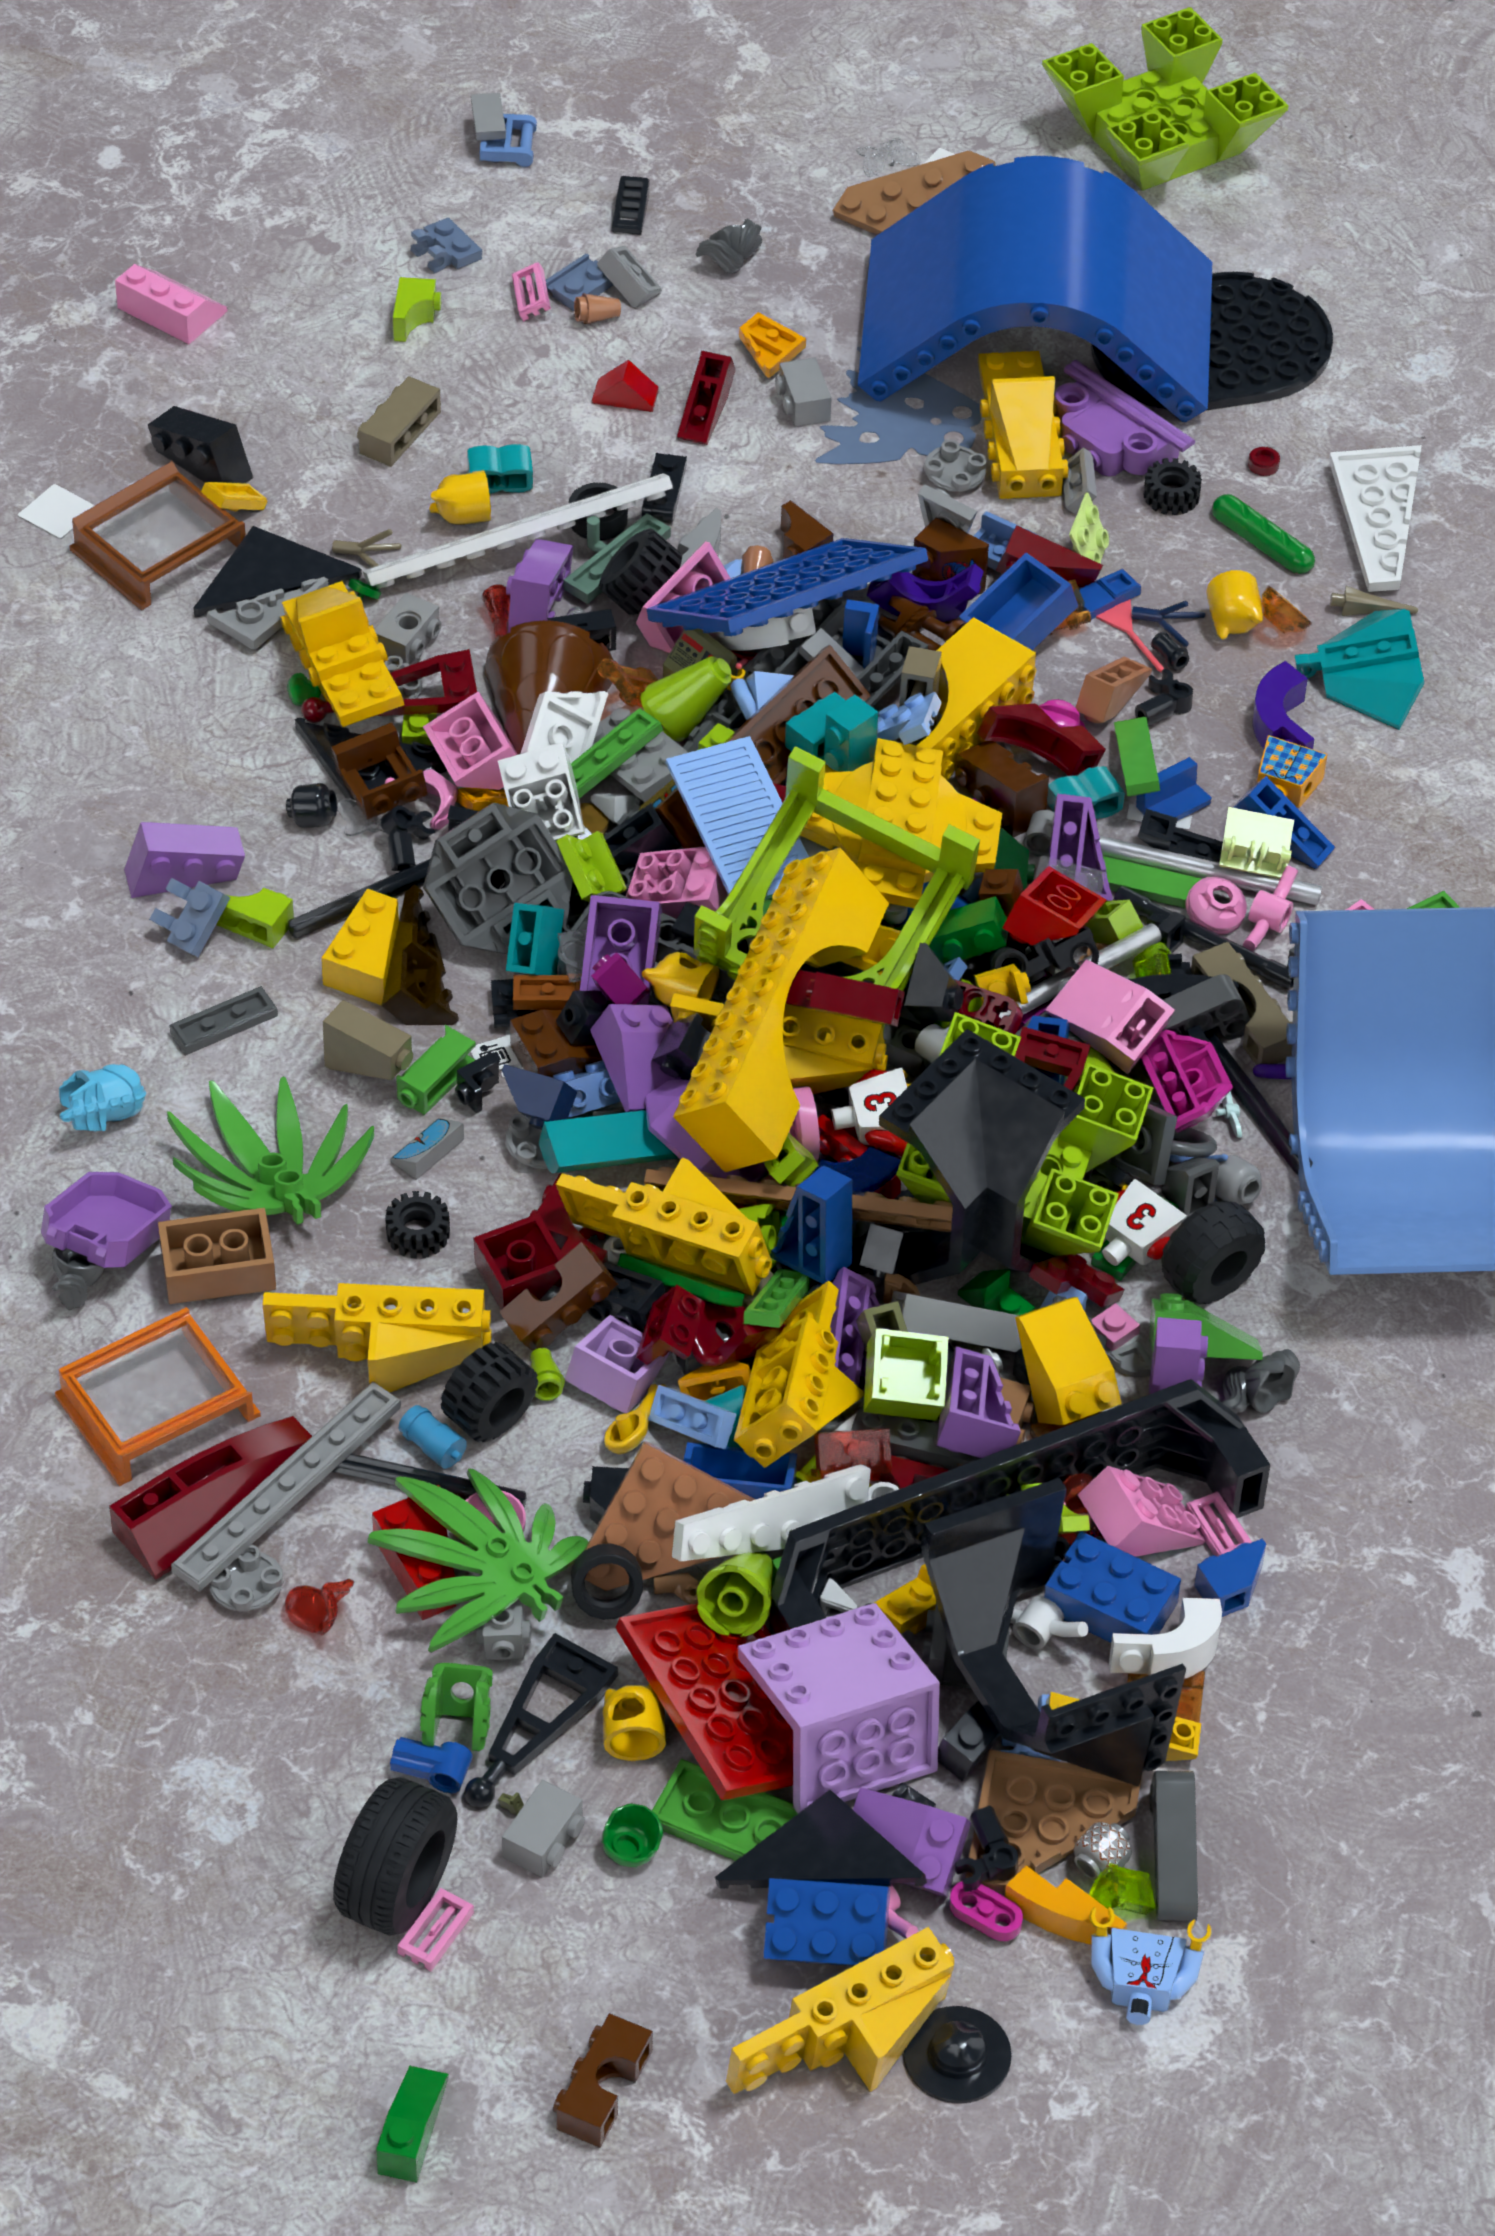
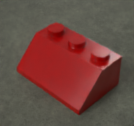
[1003,866,1107,945]

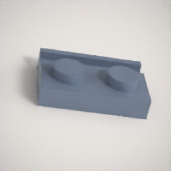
[545,254,614,311]

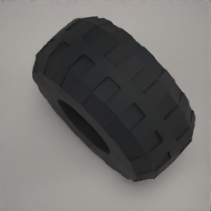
[1161,1200,1266,1304]

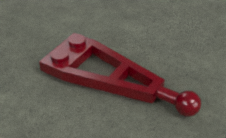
[301,649,478,723]
[1015,1027,1090,1091]

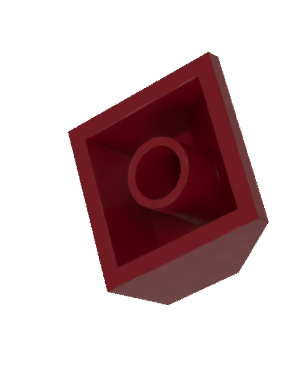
[473,1213,564,1310]

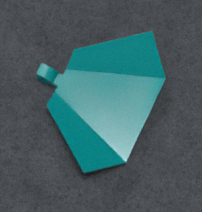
[1294,609,1425,730]

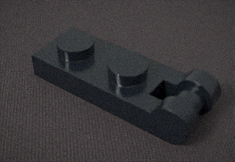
[642,453,687,522]

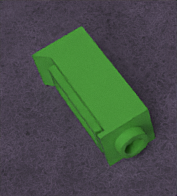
[396,1025,476,1115]

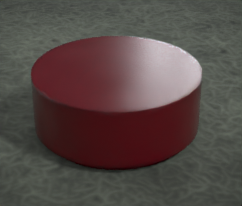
[1248,447,1280,476]

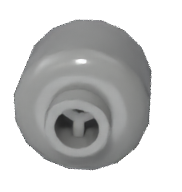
[1215,1155,1262,1206]

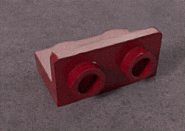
[636,1285,705,1365]

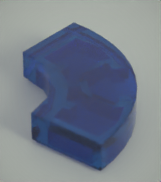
[812,1147,901,1195]

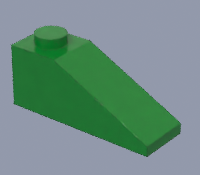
[376,2066,449,2183]

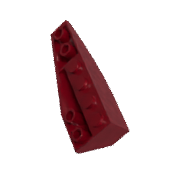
[109,1416,312,1580]

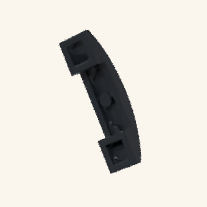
[1138,809,1223,863]

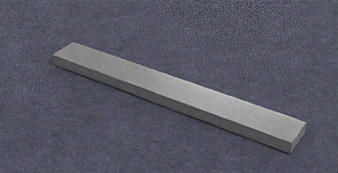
[171,1382,401,1592]

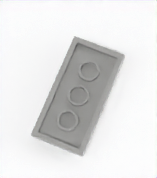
[592,704,689,802]

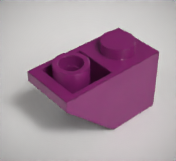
[591,952,649,1005]

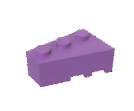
[506,539,573,633]
[1047,793,1113,901]
[1148,1317,1208,1395]
[937,1346,1021,1458]

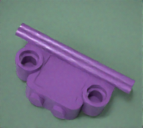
[1054,360,1195,477]

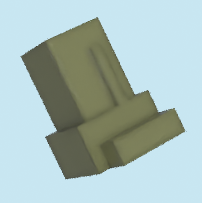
[498,1792,524,1816]

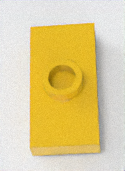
[201,482,268,512]

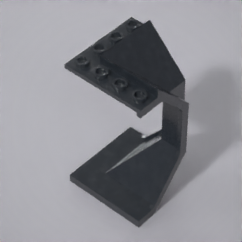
[870,1029,1085,1285]
[921,1478,1186,1787]

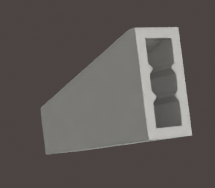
[891,1291,1022,1352]

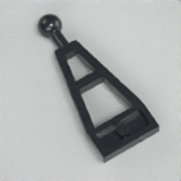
[464,1633,618,1808]

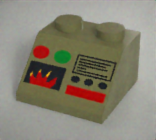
[663,629,737,719]

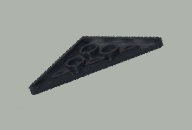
[193,526,362,617]
[295,718,448,808]
[714,1790,927,1889]

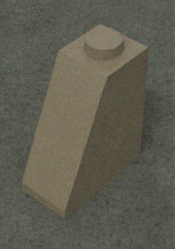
[323,1000,413,1080]

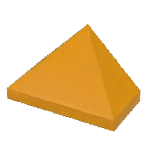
[678,1361,751,1401]

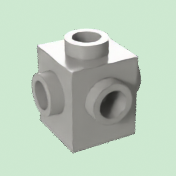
[476,1599,531,1660]

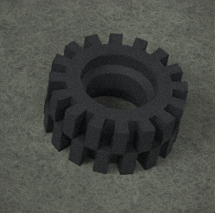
[1143,458,1202,515]
[385,1191,450,1259]

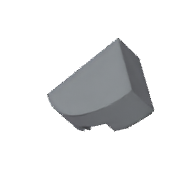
[1107,1341,1152,1377]

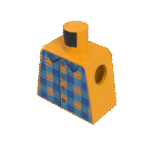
[1257,735,1328,808]

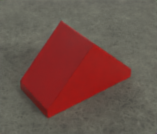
[592,359,659,412]

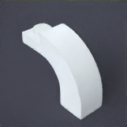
[707,608,816,650]
[1109,1598,1222,1679]

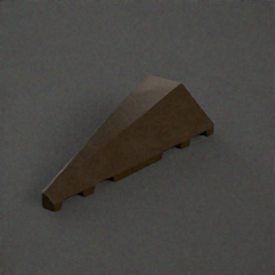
[381,884,459,1025]

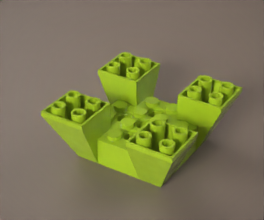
[1042,7,1289,191]
[896,1012,1153,1256]

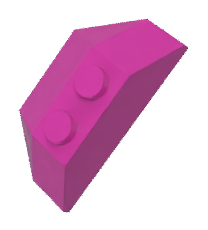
[1141,1029,1233,1133]

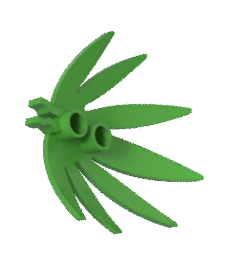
[167,1076,374,1225]
[367,1468,588,1653]

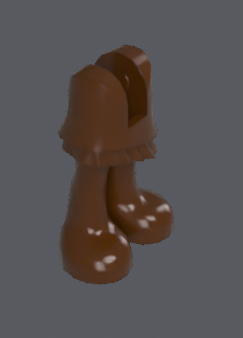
[878,595,967,651]

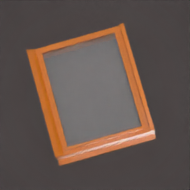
[55,1307,261,1486]

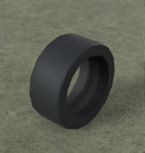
[569,482,628,541]
[571,1543,643,1620]

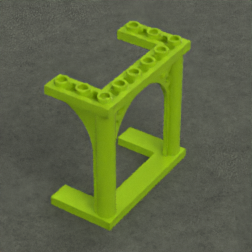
[693,746,980,1042]

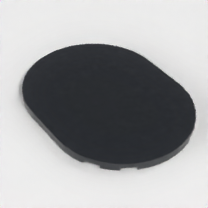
[1091,272,1333,410]

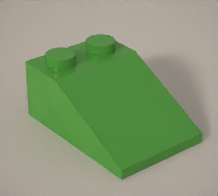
[1149,1293,1263,1360]

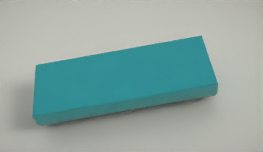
[538,1110,679,1174]

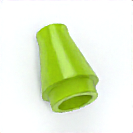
[530,1348,565,1401]

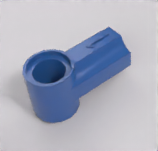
[390,1737,473,1794]

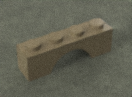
[1191,942,1292,1065]

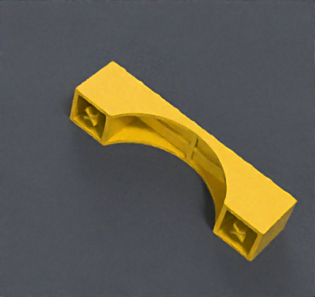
[825,617,1037,780]
[673,847,889,1172]

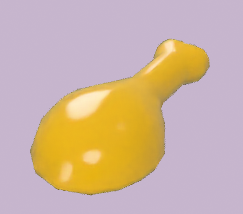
[604,1384,667,1455]

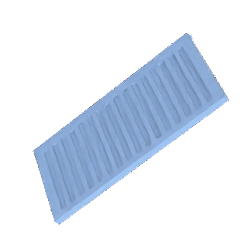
[665,736,809,900]

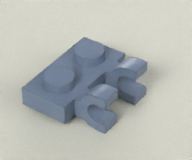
[411,217,482,273]
[149,878,230,957]

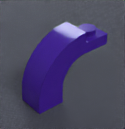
[866,563,984,622]
[1252,660,1315,749]

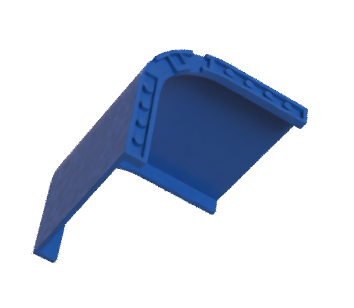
[858,156,1212,423]

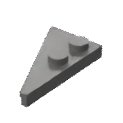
[207,577,328,650]

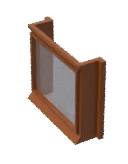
[69,461,246,611]

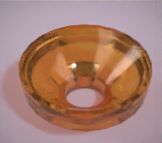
[1261,585,1313,634]

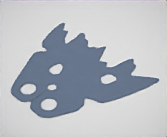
[815,347,982,464]

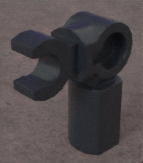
[1135,669,1193,726]
[381,806,435,872]
[955,1805,1018,1891]

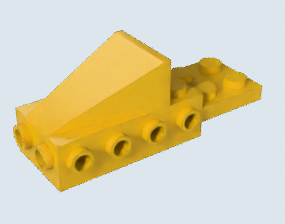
[978,351,1068,499]
[280,581,404,727]
[670,993,888,1094]
[556,1157,772,1296]
[734,1281,864,1468]
[262,1283,492,1393]
[725,1927,955,2094]

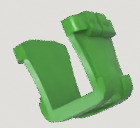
[420,1663,493,1751]

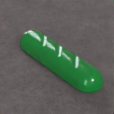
[1212,494,1315,574]

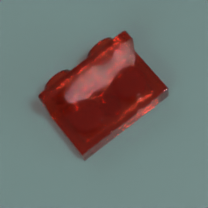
[811,1428,892,1481]

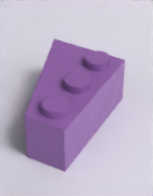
[124,822,245,898]

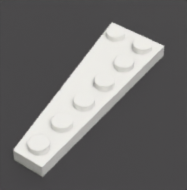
[672,1465,871,1562]

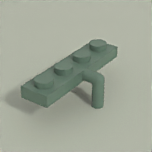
[563,513,671,604]

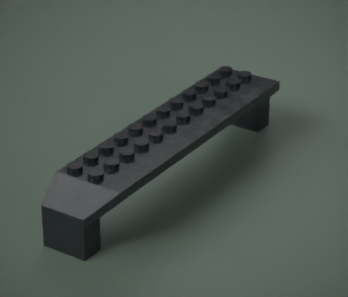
[769,1379,1270,1635]

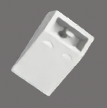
[498,742,585,842]

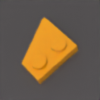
[739,312,806,378]

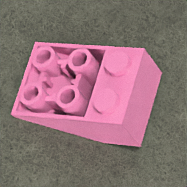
[626,847,728,919]
[1045,959,1175,1074]
[1078,1466,1206,1557]

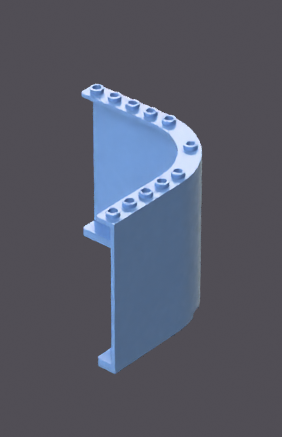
[1285,907,1495,1275]

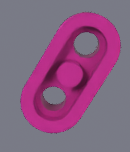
[950,1881,1023,1941]

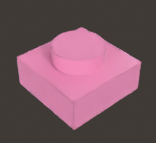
[1091,1303,1140,1351]

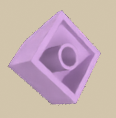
[565,1315,670,1413]

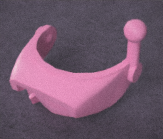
[385,769,459,830]

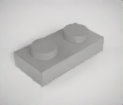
[1063,447,1097,514]

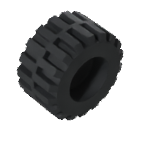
[599,528,682,615]
[440,1342,538,1442]

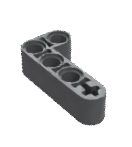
[1138,974,1250,1062]
[1150,1771,1198,1921]

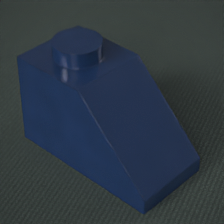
[502,1064,577,1130]

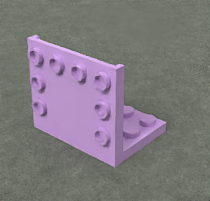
[738,1603,940,1813]

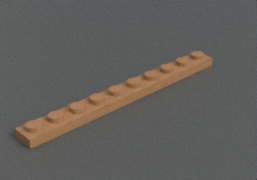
[644,1167,953,1232]

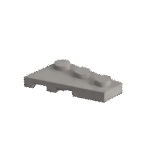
[918,484,977,534]

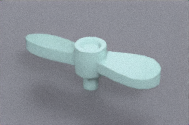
[1216,1091,1242,1138]

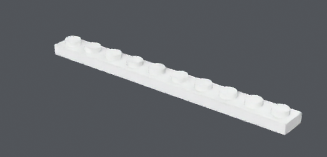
[363,474,673,589]

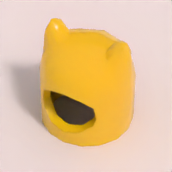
[429,470,491,525]
[1206,570,1263,640]
[642,952,719,1007]
[603,1684,666,1761]

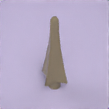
[1330,585,1418,616]

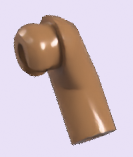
[653,1573,700,1605]

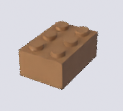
[158,1208,276,1304]

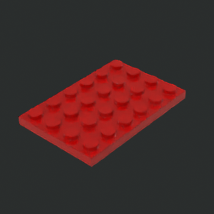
[615,1603,793,1801]

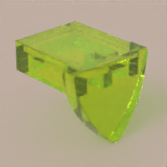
[1132,942,1171,978]
[1089,1863,1156,1915]

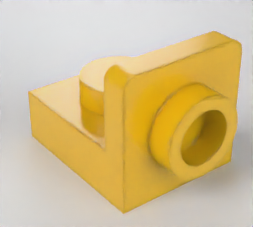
[974,964,1031,1006]

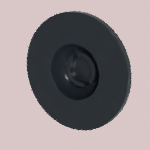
[904,2006,1012,2104]

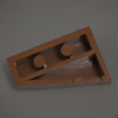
[955,741,1049,838]

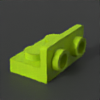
[556,831,626,902]

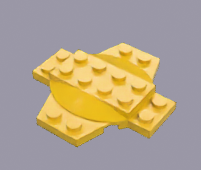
[800,738,1002,908]

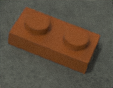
[513,975,582,1010]

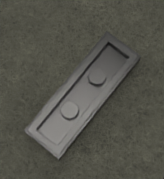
[169,986,278,1055]

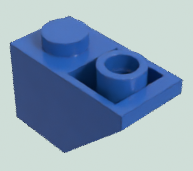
[1194,1538,1266,1617]

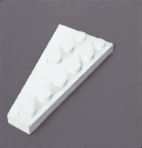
[1329,445,1422,592]

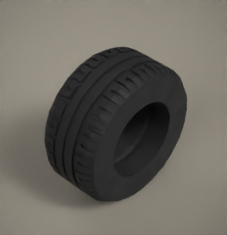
[333,1777,458,1936]

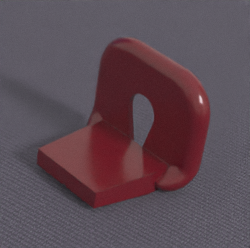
[691,1301,786,1367]

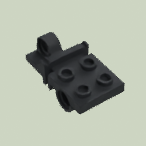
[988,926,1099,983]

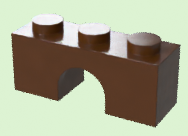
[499,1242,618,1351]
[553,2013,653,2148]

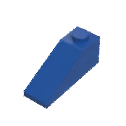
[1232,776,1336,869]

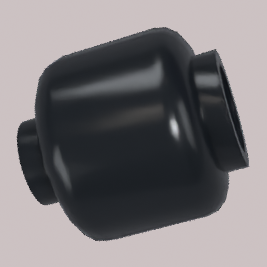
[286,783,338,828]

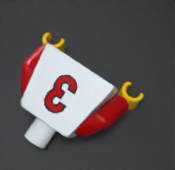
[831,1068,911,1157]
[1102,1179,1187,1266]

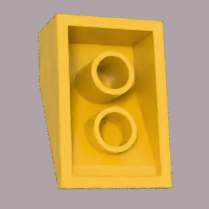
[1015,1297,1121,1425]

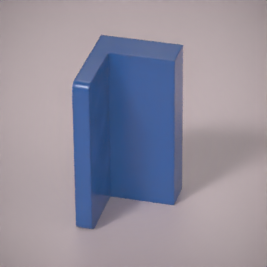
[842,599,879,669]
[1136,757,1211,821]

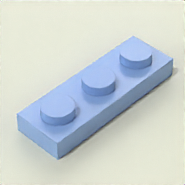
[648,1385,736,1449]

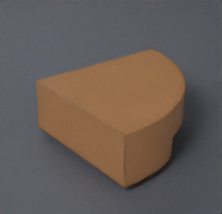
[883,1273,920,1304]

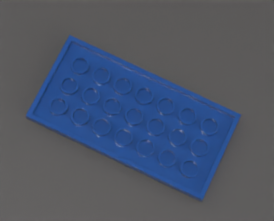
[647,538,928,636]

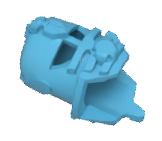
[59,1064,147,1132]

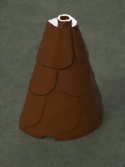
[485,620,615,755]

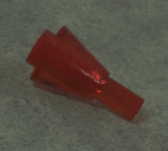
[482,584,511,639]

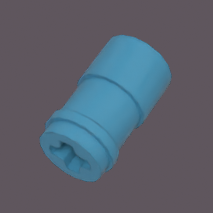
[398,1405,467,1469]

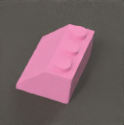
[115,264,227,344]
[636,541,730,653]
[423,691,518,790]

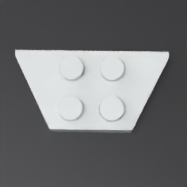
[521,691,608,763]

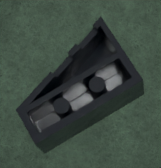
[148,406,253,484]
[652,1013,711,1080]

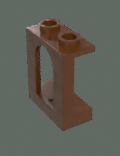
[331,722,428,820]

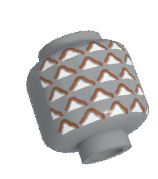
[1074,1822,1132,1881]

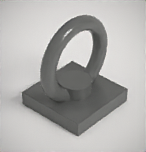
[1110,1104,1217,1185]

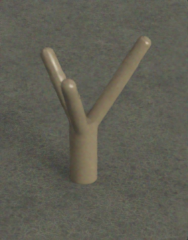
[332,529,402,568]

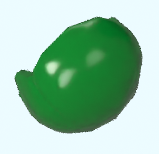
[601,1803,663,1868]

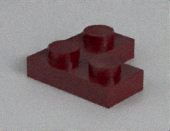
[1028,1254,1125,1307]

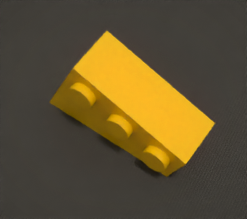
[321,889,399,1005]

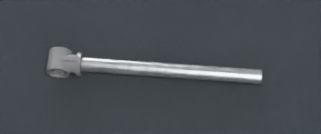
[1024,810,1322,906]
[915,924,1161,1063]

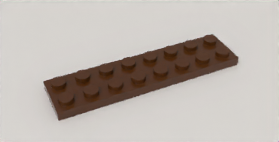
[655,645,871,849]

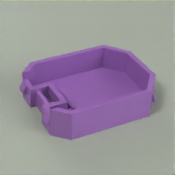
[41,1172,172,1268]

